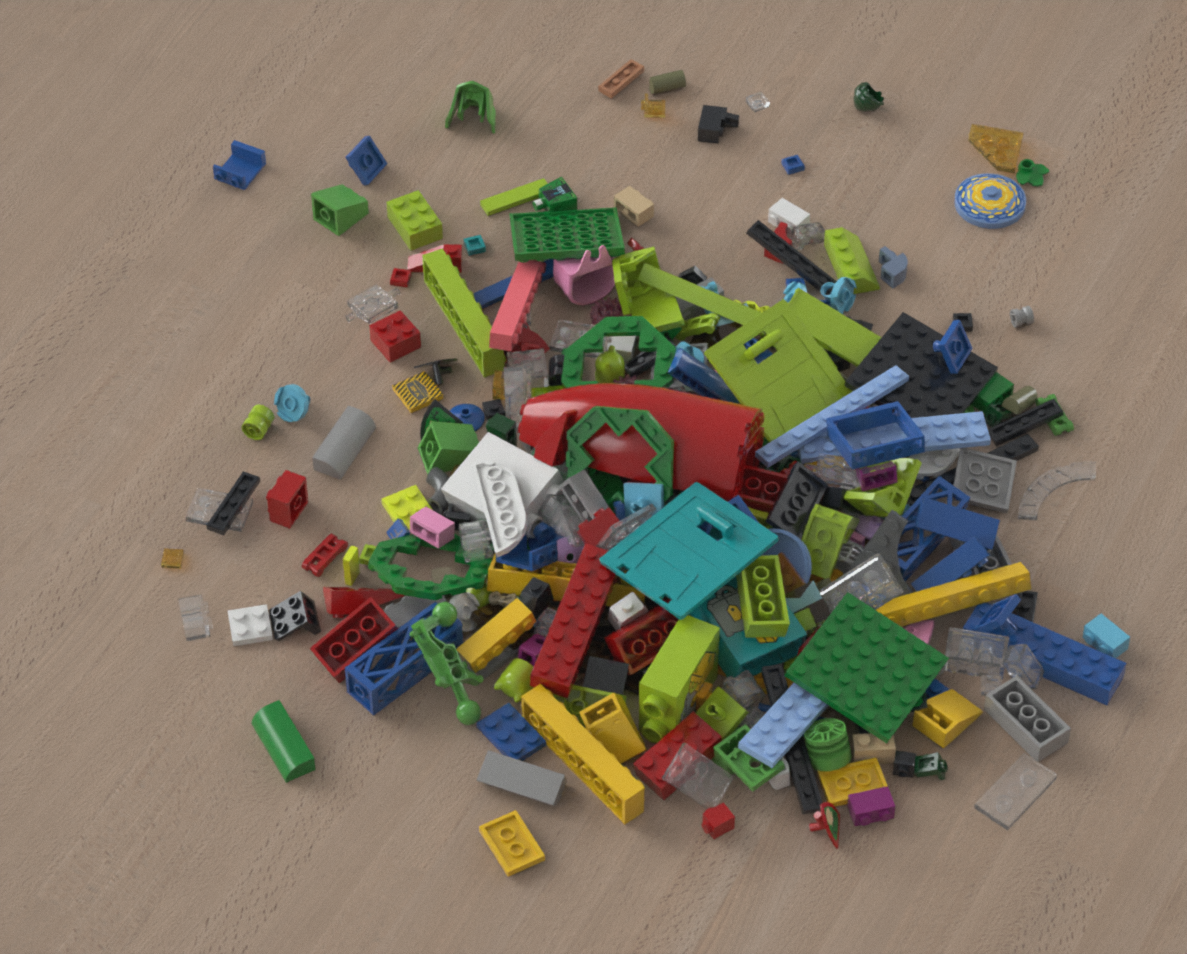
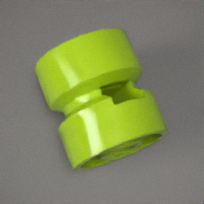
[241,404,275,440]

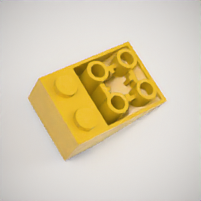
[913,689,983,749]
[579,693,647,764]

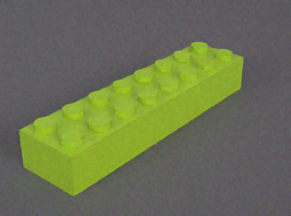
[422,249,506,378]

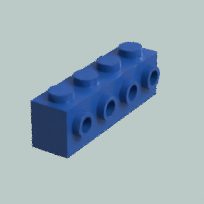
[911,536,991,592]

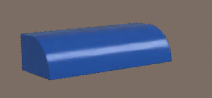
[668,348,740,404]
[916,498,1000,550]

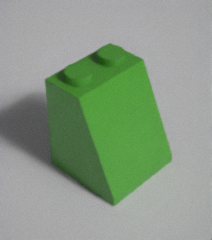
[311,184,369,236]
[418,421,479,475]

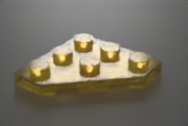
[968,124,1024,173]

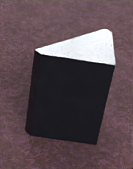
[583,656,629,695]

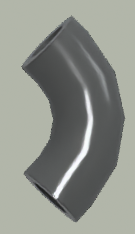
[426,467,450,514]

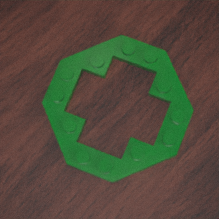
[561,316,677,388]
[566,406,674,514]
[368,534,492,600]

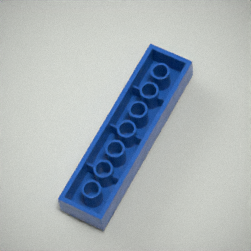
[961,602,1127,705]

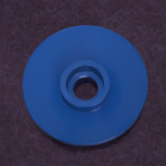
[450,404,485,431]

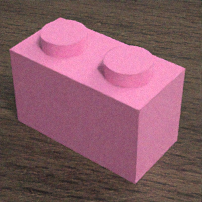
[410,507,455,549]

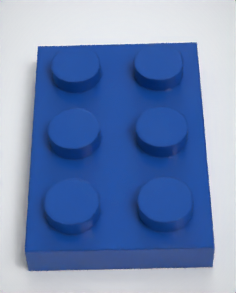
[477,703,546,761]

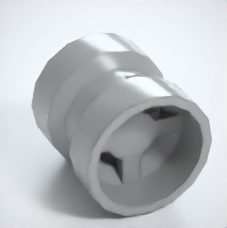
[1010,306,1034,328]

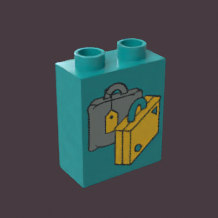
[688,576,807,685]

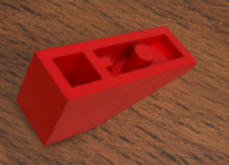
[407,244,463,273]
[534,410,578,467]

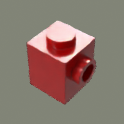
[701,802,735,839]

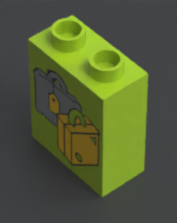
[639,615,720,744]

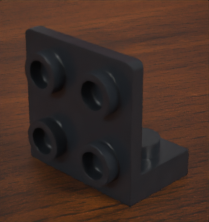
[269,591,321,641]

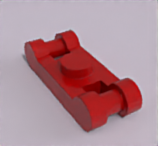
[301,533,348,577]

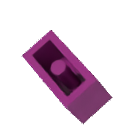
[847,786,896,827]

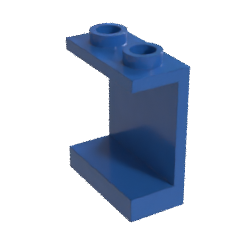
[213,140,266,190]
[496,535,558,571]

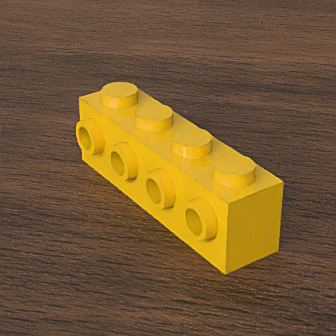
[456,598,537,673]

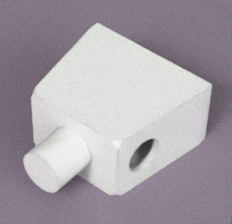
[608,592,649,631]

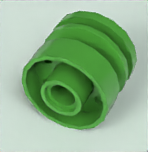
[804,718,852,771]

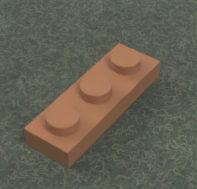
[598,59,644,99]

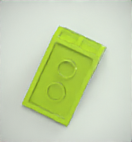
[612,247,660,315]
[844,458,922,517]
[801,504,860,579]

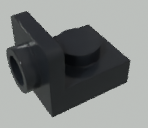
[678,266,707,285]
[443,503,471,531]
[892,750,917,778]

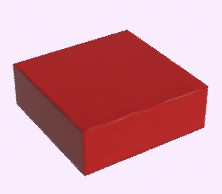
[390,268,412,288]

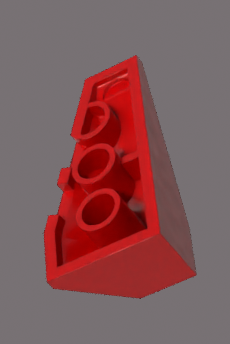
[323,587,406,618]

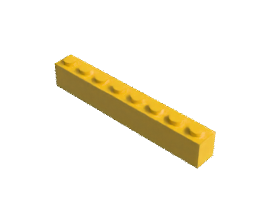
[872,562,1032,627]

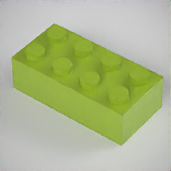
[736,555,790,638]

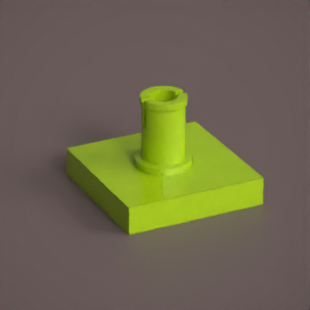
[696,686,749,741]

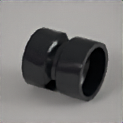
[548,354,565,390]

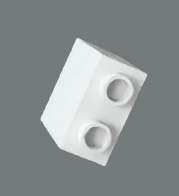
[441,432,566,540]

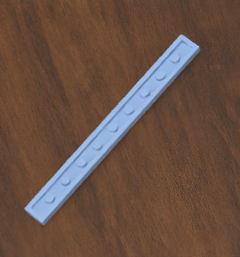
[755,365,909,468]

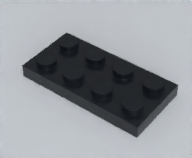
[765,462,828,539]

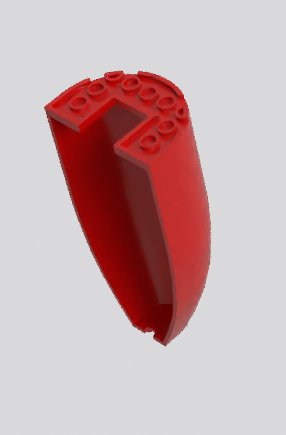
[518,383,765,501]

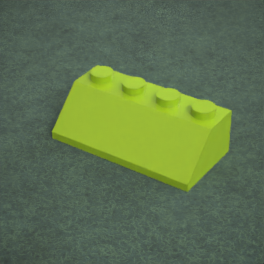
[824,227,880,294]

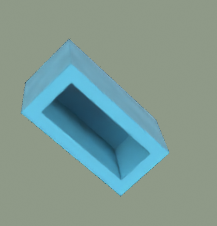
[1082,613,1130,658]

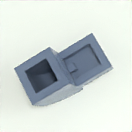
[879,246,908,289]

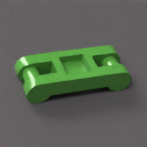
[1035,394,1074,436]

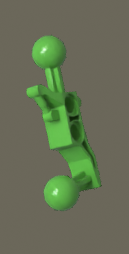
[409,602,484,725]

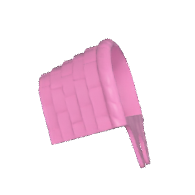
[553,245,615,306]

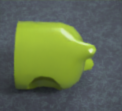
[595,345,625,384]
[494,658,533,703]

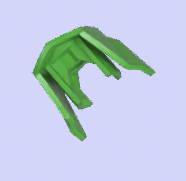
[445,81,496,133]

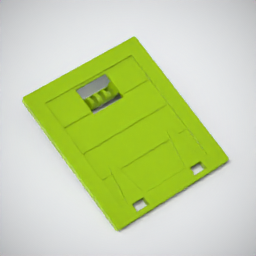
[704,299,853,442]

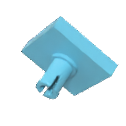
[624,482,664,523]

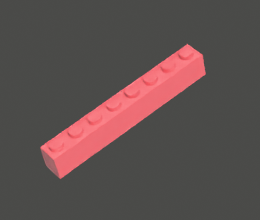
[489,260,546,351]

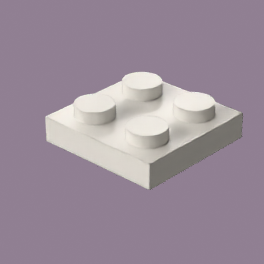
[228,604,273,646]

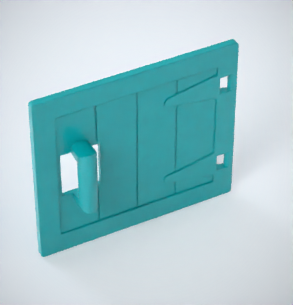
[599,482,779,620]

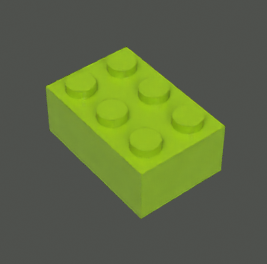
[386,190,443,251]

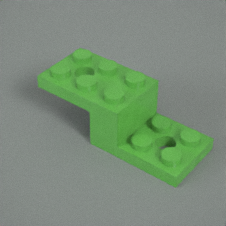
[711,724,785,792]

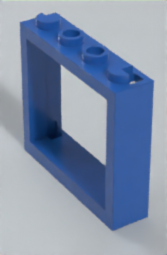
[826,401,925,470]

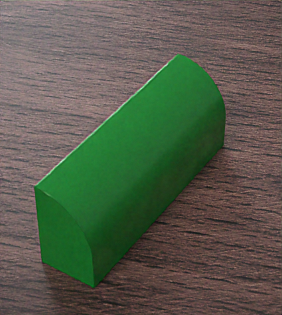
[251,700,316,783]

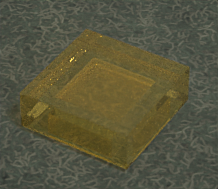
[161,548,184,569]

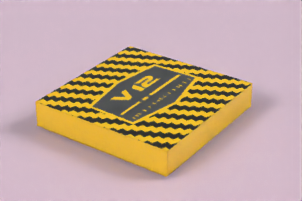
[392,371,444,413]

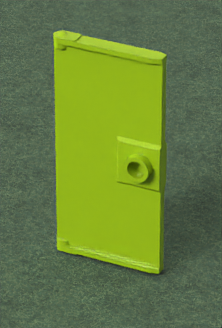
[630,287,685,337]
[788,288,882,367]

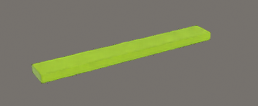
[638,263,764,334]

